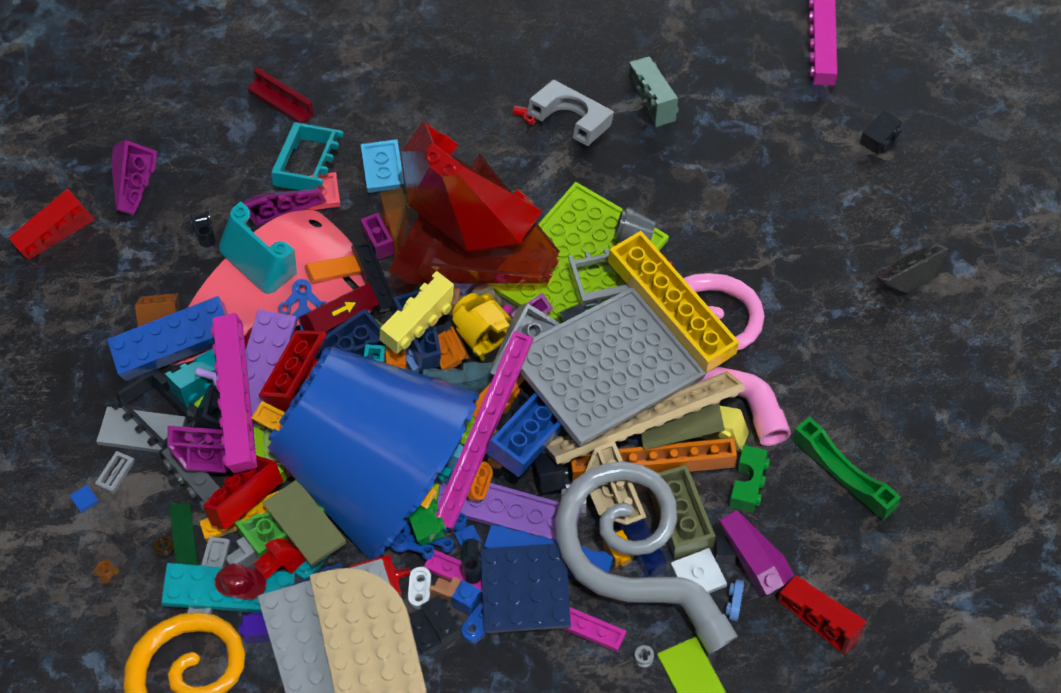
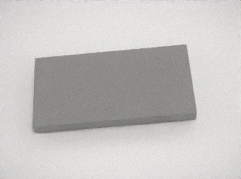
[97,407,186,453]

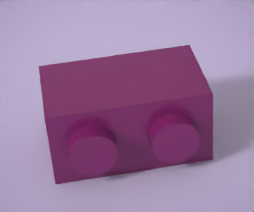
[360,213,395,260]

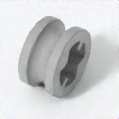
[634,645,654,668]

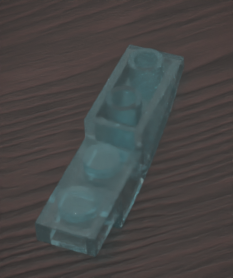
[423,362,494,390]

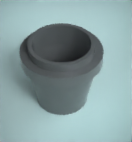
[614,207,655,244]

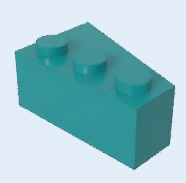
[165,349,217,408]

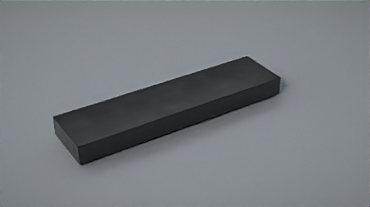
[351,241,394,312]

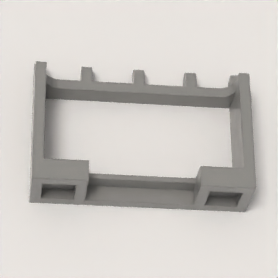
[568,248,630,306]

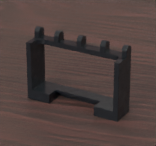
[111,369,198,457]

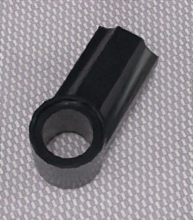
[462,538,482,584]

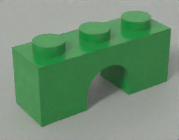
[729,445,770,513]

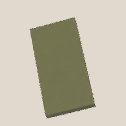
[641,403,725,450]
[262,480,346,567]

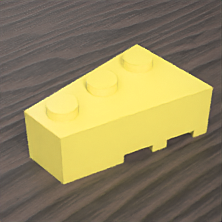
[700,406,749,452]

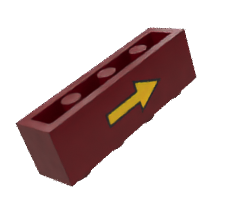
[299,283,379,334]

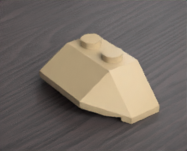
[585,441,646,525]

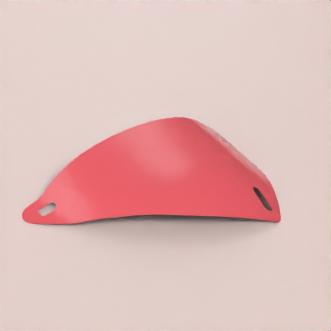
[170,210,366,365]

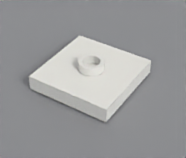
[670,548,727,593]

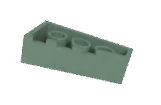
[629,56,678,127]

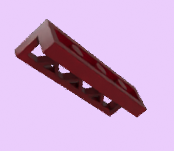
[247,67,314,124]

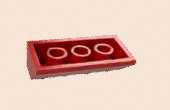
[259,330,326,411]

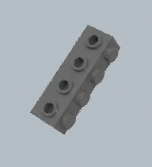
[162,448,220,513]

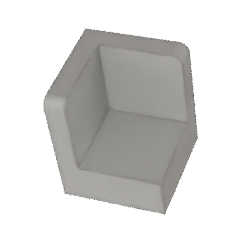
[226,537,258,567]

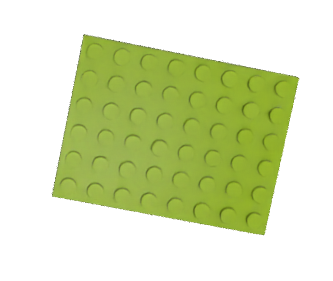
[486,182,669,324]

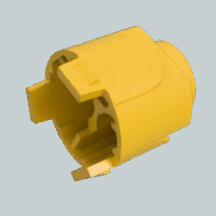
[452,293,512,361]

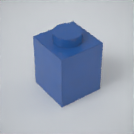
[451,580,482,616]

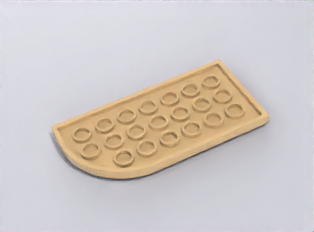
[310,568,427,693]

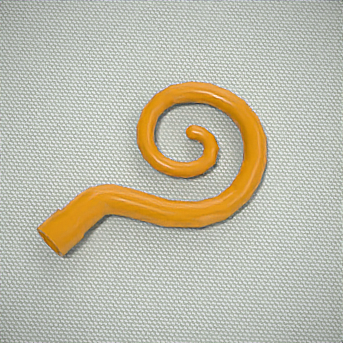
[123,612,245,693]

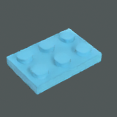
[361,140,405,193]

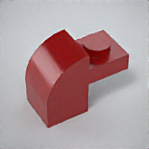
[253,538,306,579]

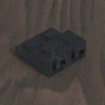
[408,595,462,657]

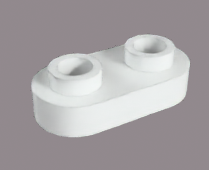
[408,567,431,609]

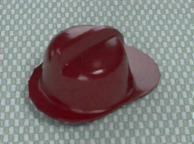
[215,563,266,600]

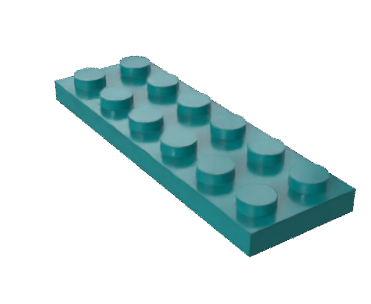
[162,563,295,613]

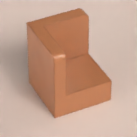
[429,577,461,606]

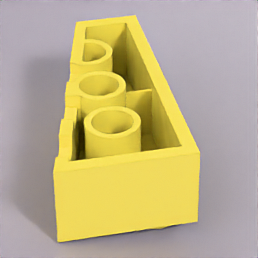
[379,271,454,353]

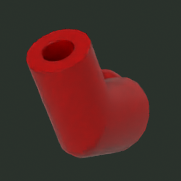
[513,106,536,124]

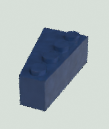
[392,290,441,372]
[316,309,386,359]

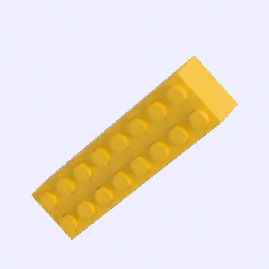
[608,230,739,373]

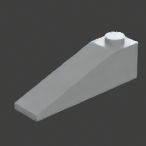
[489,303,560,375]

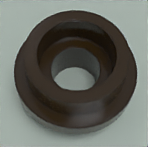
[153,536,174,556]

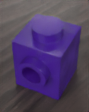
[239,613,271,644]

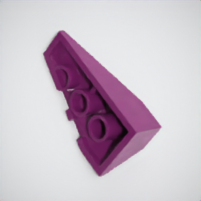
[111,140,157,215]
[243,189,327,227]
[718,510,794,595]

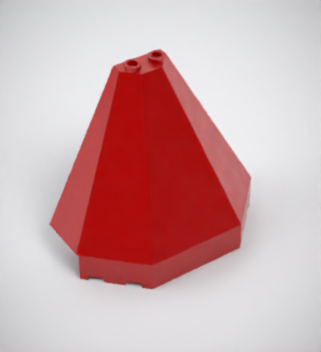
[401,120,543,252]

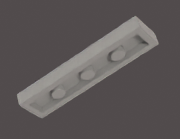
[188,536,231,614]

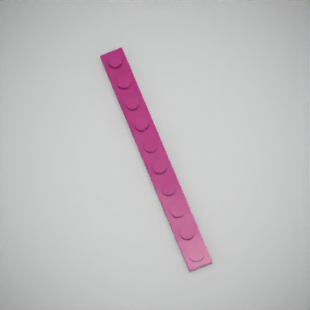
[437,331,534,530]
[424,550,626,653]

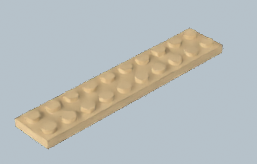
[545,371,745,464]

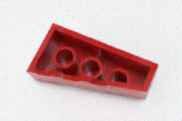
[8,189,95,260]
[203,455,283,530]
[778,575,866,655]

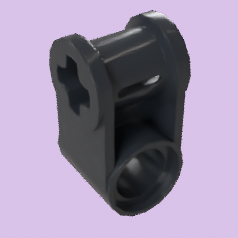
[190,210,215,247]

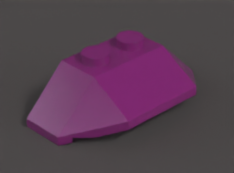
[167,426,229,473]

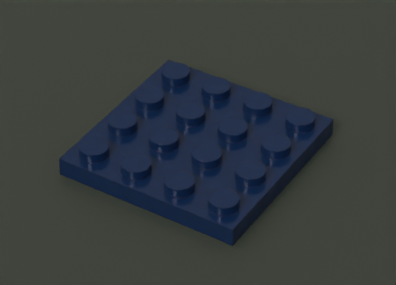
[481,543,571,633]

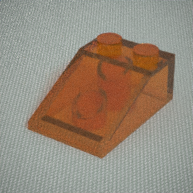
[380,188,411,260]

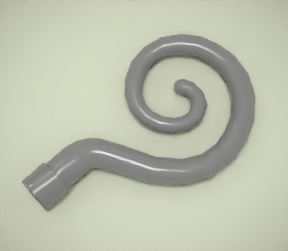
[555,461,738,654]

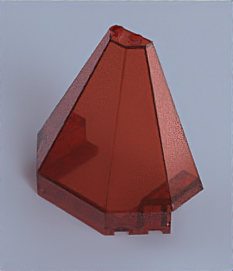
[389,153,560,284]

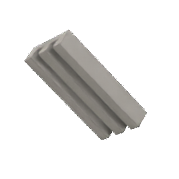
[95,451,135,495]

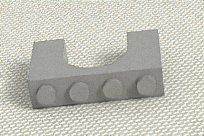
[527,79,614,146]

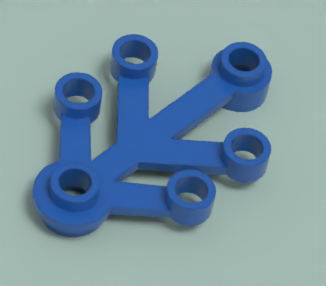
[278,279,330,332]
[390,512,467,559]

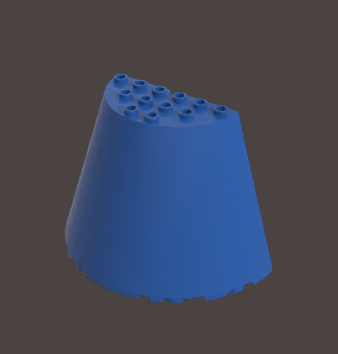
[267,347,479,560]

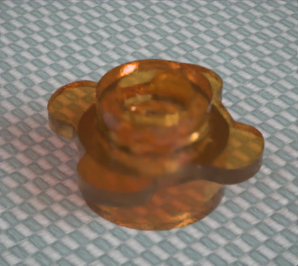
[93,560,119,583]

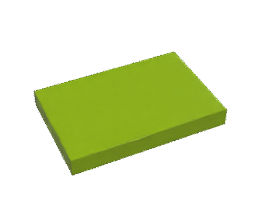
[657,637,726,693]

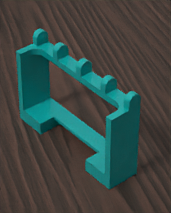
[272,122,344,190]

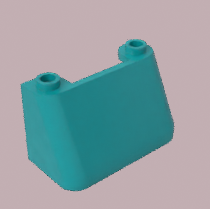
[219,202,297,294]

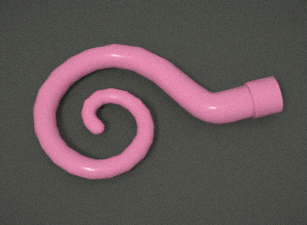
[683,273,791,446]

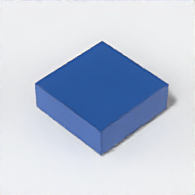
[69,485,99,513]

